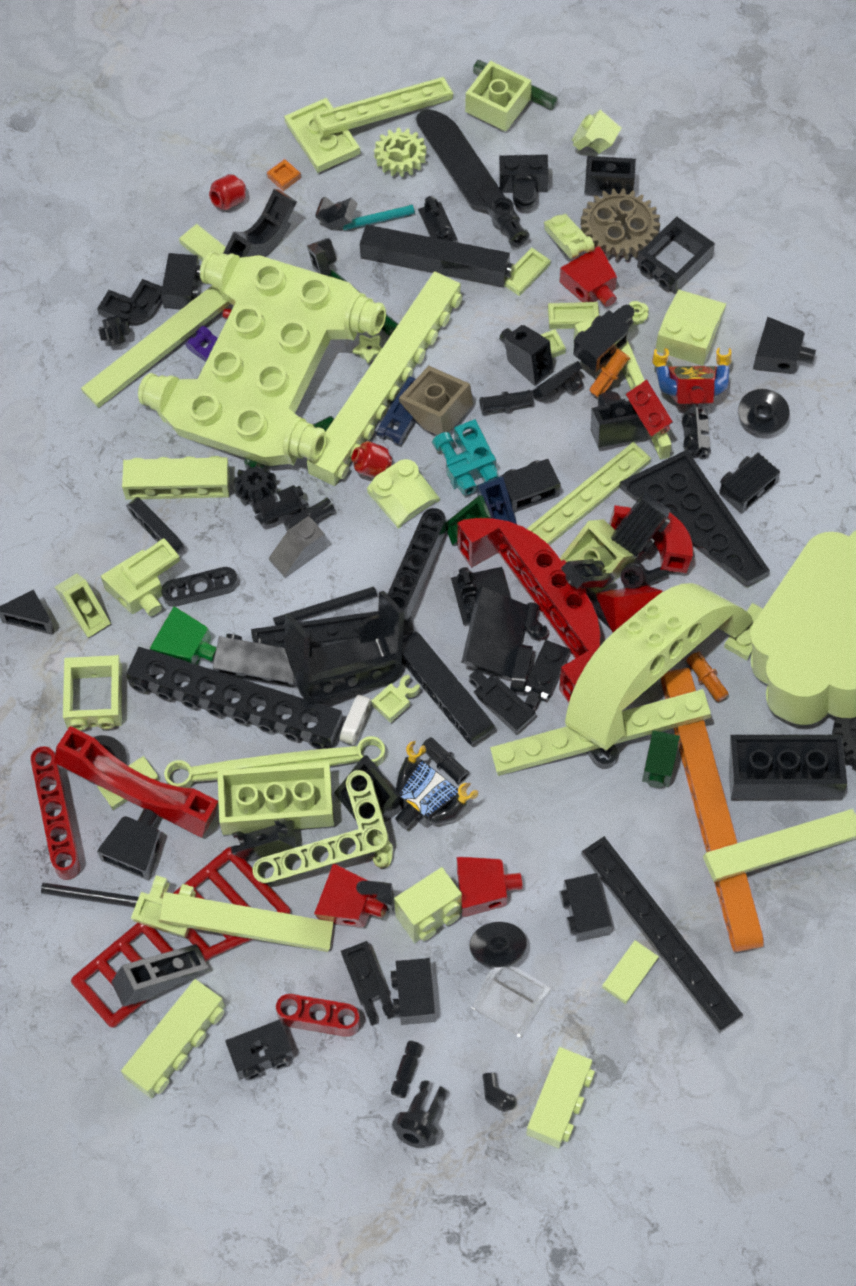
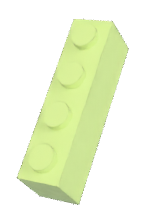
[122,456,230,500]
[121,979,225,1099]

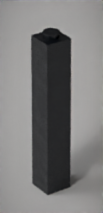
[359,224,514,287]

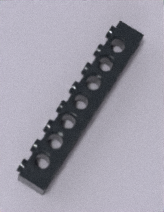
[126,646,343,749]

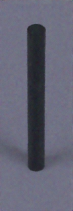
[273,586,377,626]
[41,882,139,908]

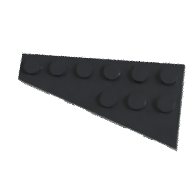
[619,450,770,586]

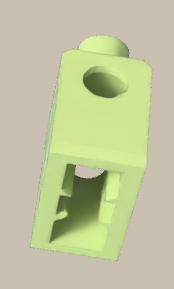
[101,550,162,616]

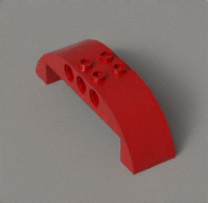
[458,518,600,703]

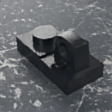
[531,361,584,400]

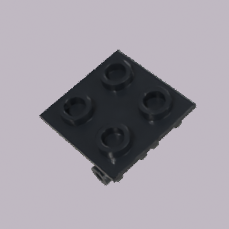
[451,567,511,625]

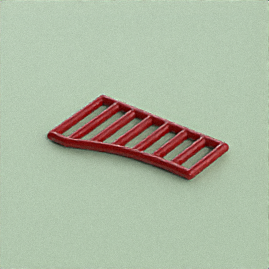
[71,847,291,1028]

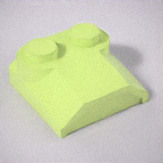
[367,459,440,529]

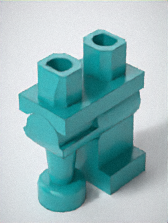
[432,419,498,496]

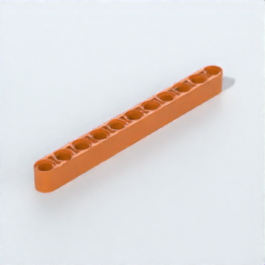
[661,667,764,953]

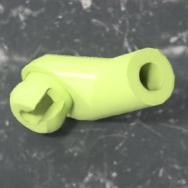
[367,830,393,868]

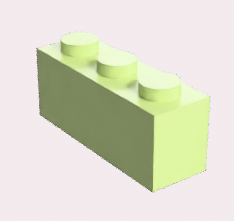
[526,1047,595,1148]

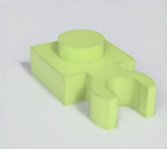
[371,675,420,723]

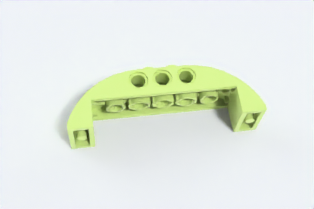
[565,583,753,750]

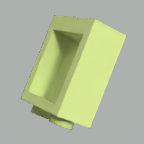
[63,655,122,731]

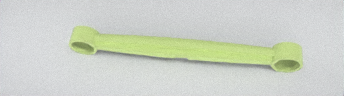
[164,736,385,788]

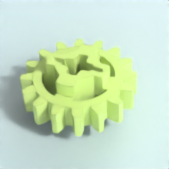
[374,128,426,177]

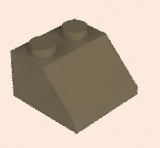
[399,365,473,435]

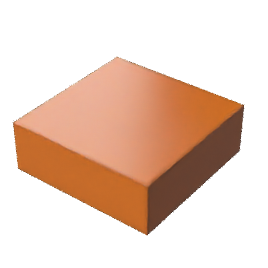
[267,159,301,191]

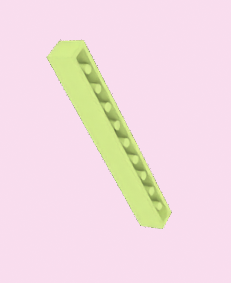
[307,271,462,486]

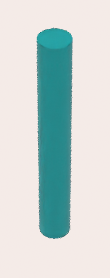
[342,204,415,231]

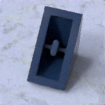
[477,476,517,524]

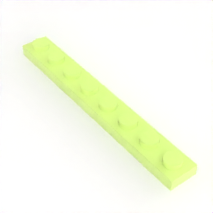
[490,689,711,776]

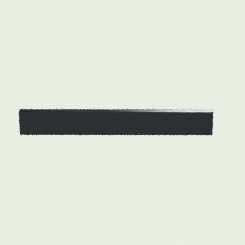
[581,836,743,1034]

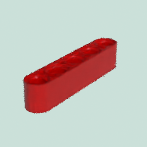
[30,746,80,880]

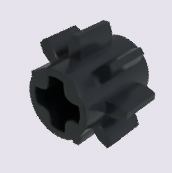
[98,316,130,346]

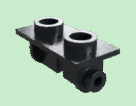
[418,196,458,242]
[682,404,711,459]
[251,485,309,525]

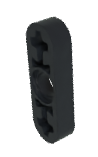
[126,497,185,554]
[161,567,238,607]

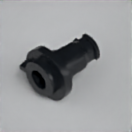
[392,1080,447,1148]

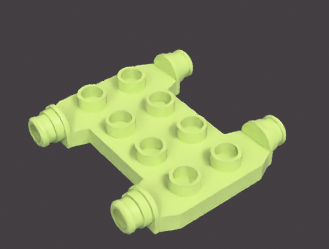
[138,252,386,466]

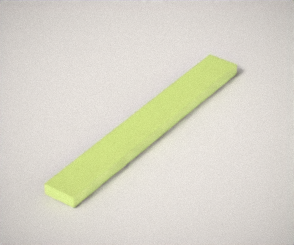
[81,286,231,408]

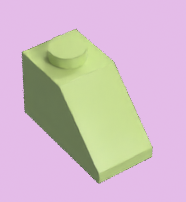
[54,573,111,637]

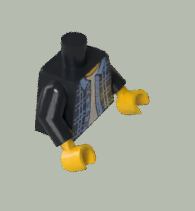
[395,741,478,830]

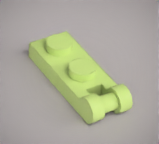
[544,214,595,259]

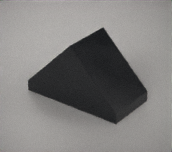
[0,589,54,635]

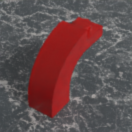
[609,505,693,573]

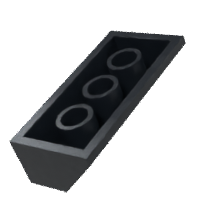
[729,734,847,800]

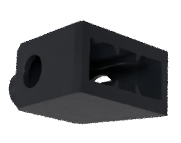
[753,317,816,374]
[499,325,554,386]
[97,809,162,881]

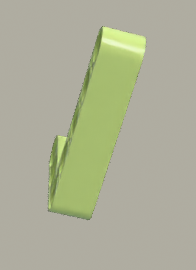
[253,771,389,883]

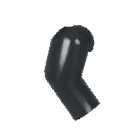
[524,602,548,640]

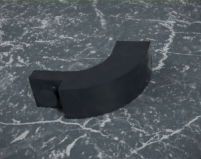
[223,189,297,258]

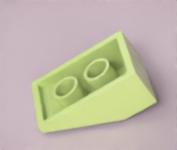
[656,290,726,366]

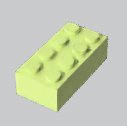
[217,762,334,835]

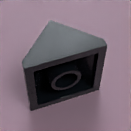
[334,755,401,822]

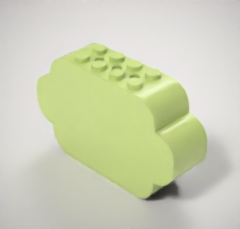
[750,530,856,725]

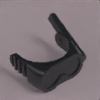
[356,880,394,914]

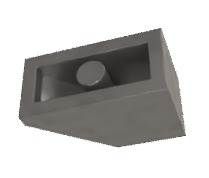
[269,516,327,578]

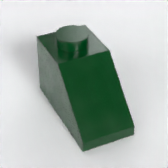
[642,730,680,788]

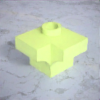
[571,110,622,154]

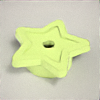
[353,335,382,363]

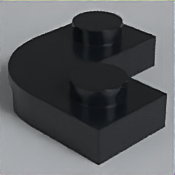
[97,279,162,324]

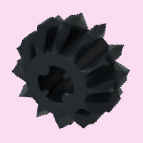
[233,462,278,506]

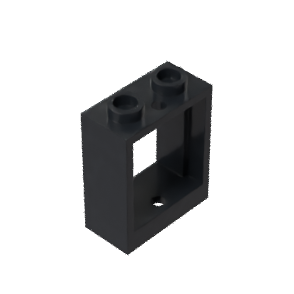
[637,216,715,294]

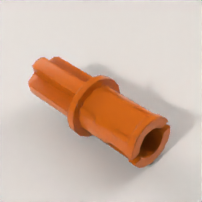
[589,349,630,397]
[686,651,729,702]

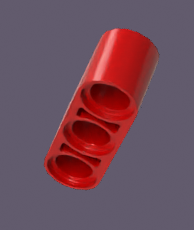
[276,994,360,1037]

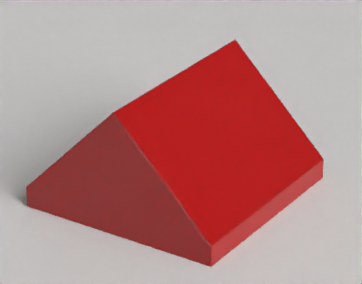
[596,585,663,633]

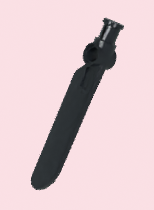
[416,109,530,247]

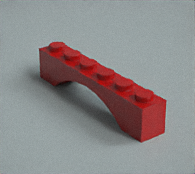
[54,726,219,838]

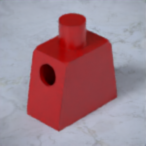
[559,246,617,307]
[456,857,522,917]
[314,864,387,927]

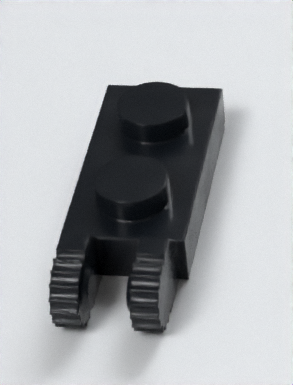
[561,559,615,589]
[340,941,394,1025]

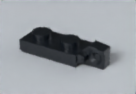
[524,639,570,711]
[469,669,536,734]

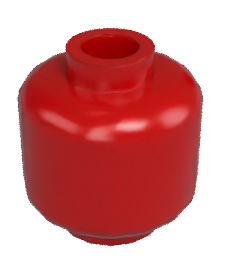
[209,174,246,210]
[351,441,392,478]

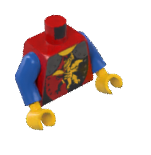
[652,348,732,404]

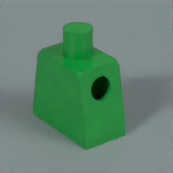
[150,606,217,665]

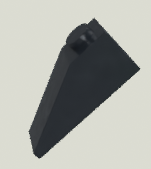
[111,944,209,1007]

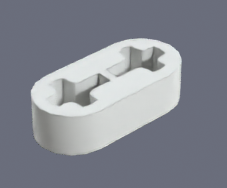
[340,694,372,745]

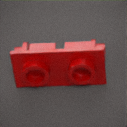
[626,379,673,437]

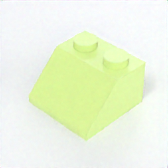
[560,519,639,594]

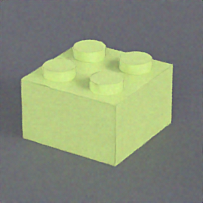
[465,61,531,131]
[394,867,462,943]

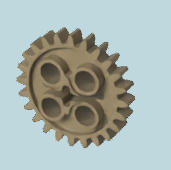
[580,189,660,261]

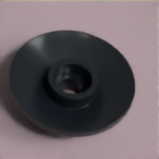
[738,389,790,434]
[469,922,527,968]

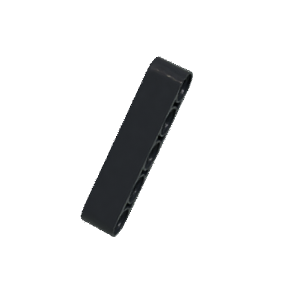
[387,508,446,624]
[402,631,495,745]

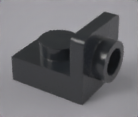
[315,197,358,230]
[307,238,337,275]

